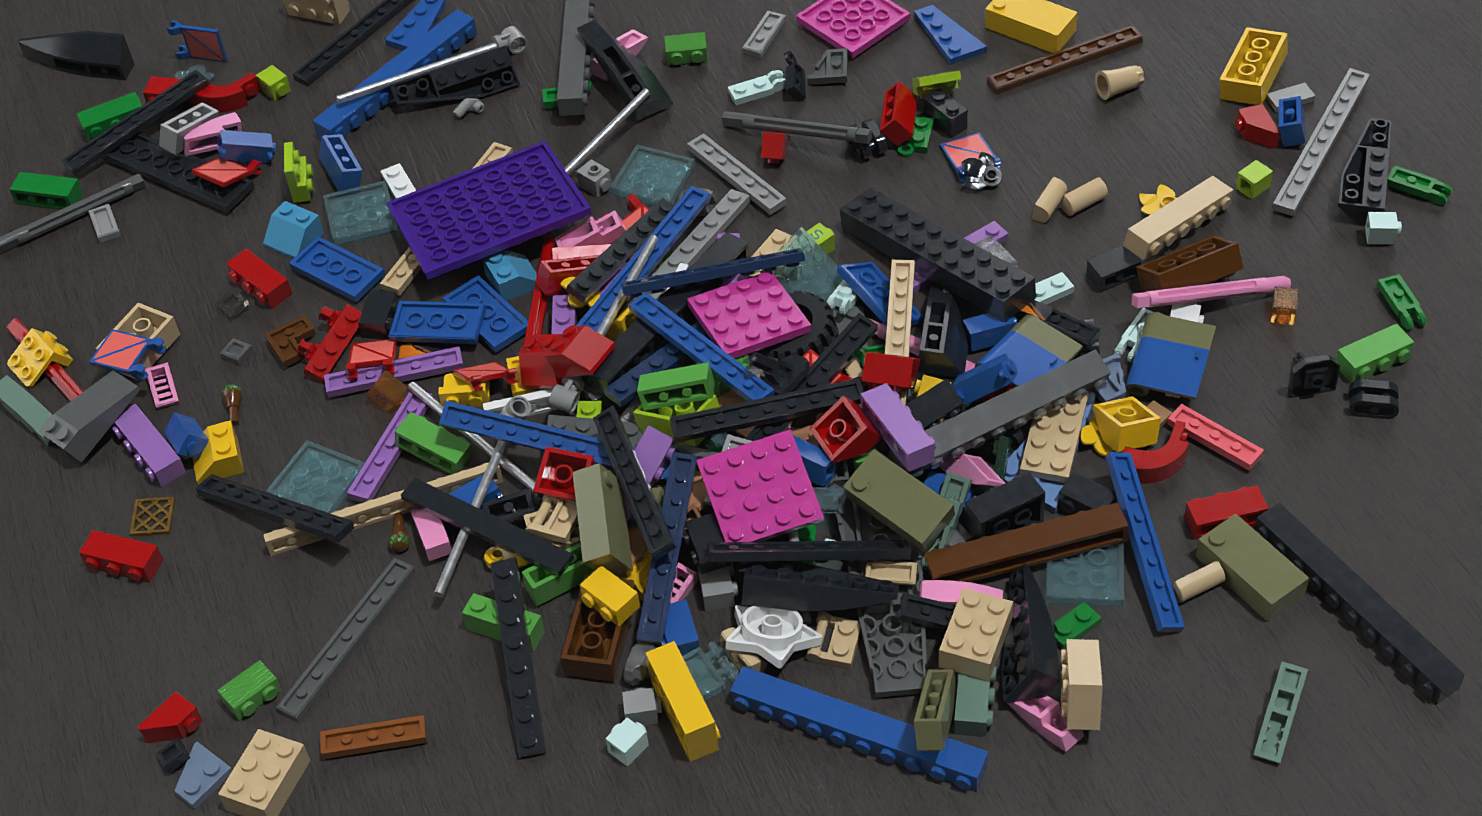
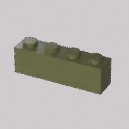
[914,669,957,752]

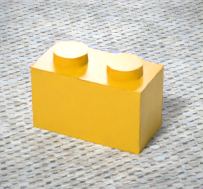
[580,565,640,626]

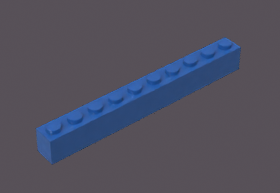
[312,10,477,138]
[730,666,989,792]

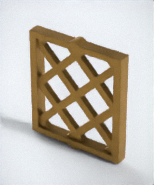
[129,497,176,537]

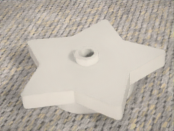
[725,605,822,668]

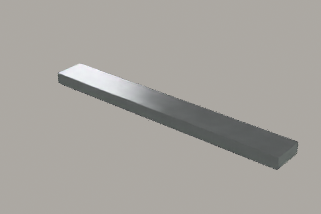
[276,558,416,722]

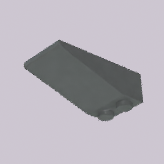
[39,371,141,463]

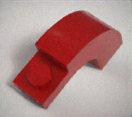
[188,73,261,113]
[1123,420,1189,484]

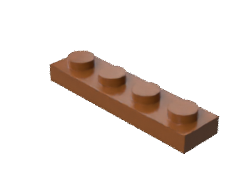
[320,715,427,759]

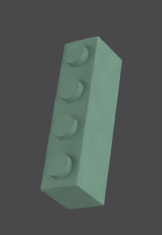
[954,666,997,737]

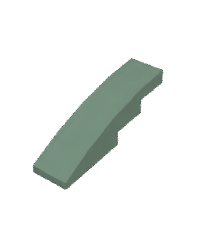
[0,375,53,446]
[922,472,973,571]
[1253,661,1308,764]

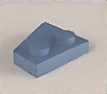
[1091,353,1126,403]
[175,742,233,810]

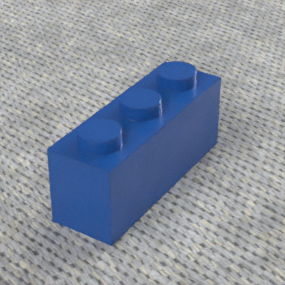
[319,134,363,193]

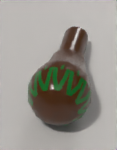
[222,384,242,426]
[388,512,410,552]

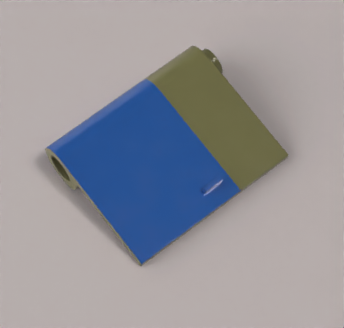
[1125,312,1216,400]
[974,314,1083,387]

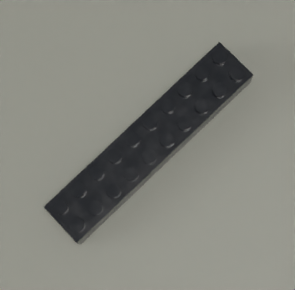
[839,187,1036,322]

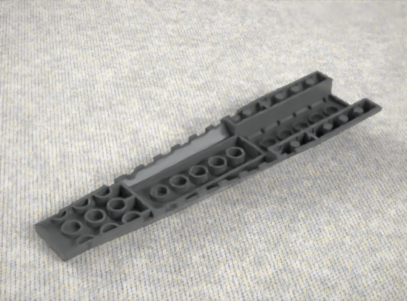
[817,368,927,698]

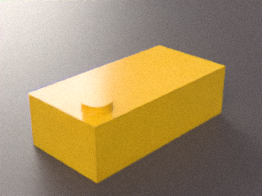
[985,0,1078,53]
[1219,27,1288,105]
[645,641,721,762]

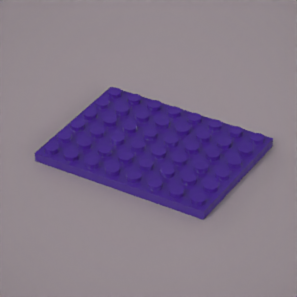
[386,141,592,280]

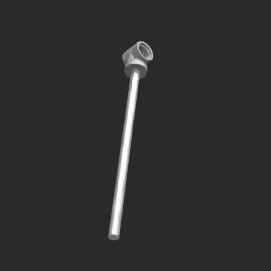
[336,26,527,104]
[564,88,650,175]
[549,235,659,414]
[408,382,556,507]
[434,396,531,598]

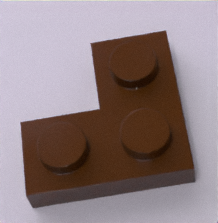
[264,315,316,368]

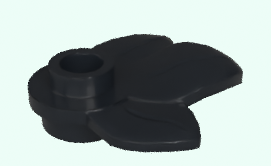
[961,152,1002,191]

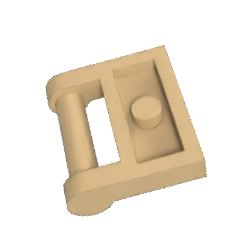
[525,495,578,544]
[806,612,861,669]

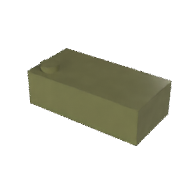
[843,449,955,553]
[573,463,633,576]
[1196,514,1309,622]

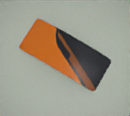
[1020,300,1053,321]
[398,343,443,359]

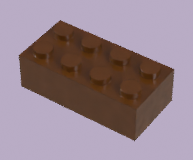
[1136,235,1244,292]
[561,574,636,682]

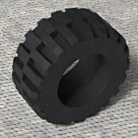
[753,291,839,360]

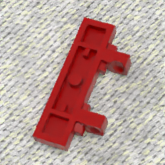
[297,304,362,383]

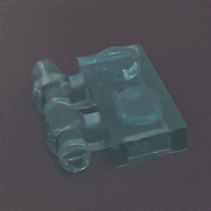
[682,641,739,701]

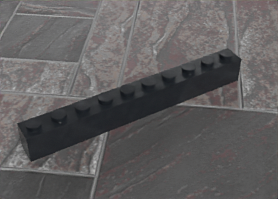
[586,232,749,395]
[1254,503,1465,705]

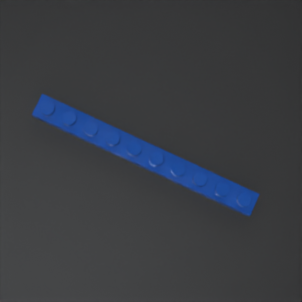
[575,186,710,332]
[439,401,671,482]

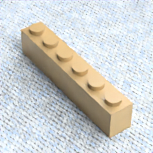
[1123,176,1233,260]

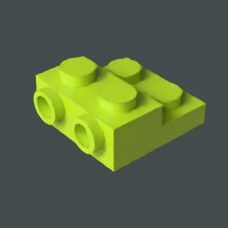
[911,71,961,99]
[284,142,314,203]

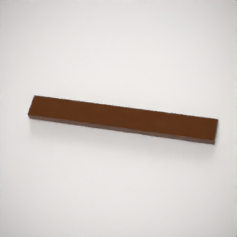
[987,25,1143,94]

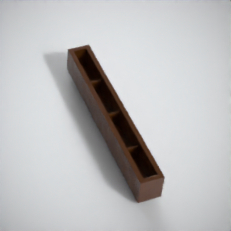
[924,503,1128,582]

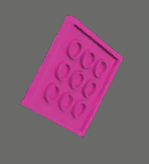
[796,0,910,58]
[687,271,811,358]
[696,429,824,542]

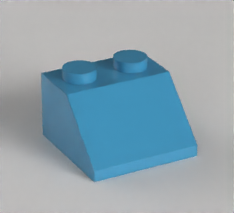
[263,201,324,259]
[482,249,537,301]

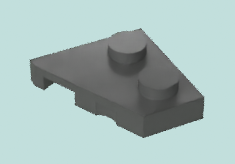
[807,48,848,85]

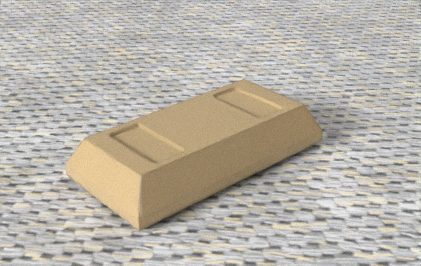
[865,560,917,586]

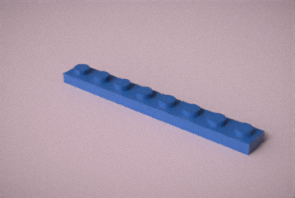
[628,292,775,401]
[1105,452,1185,632]

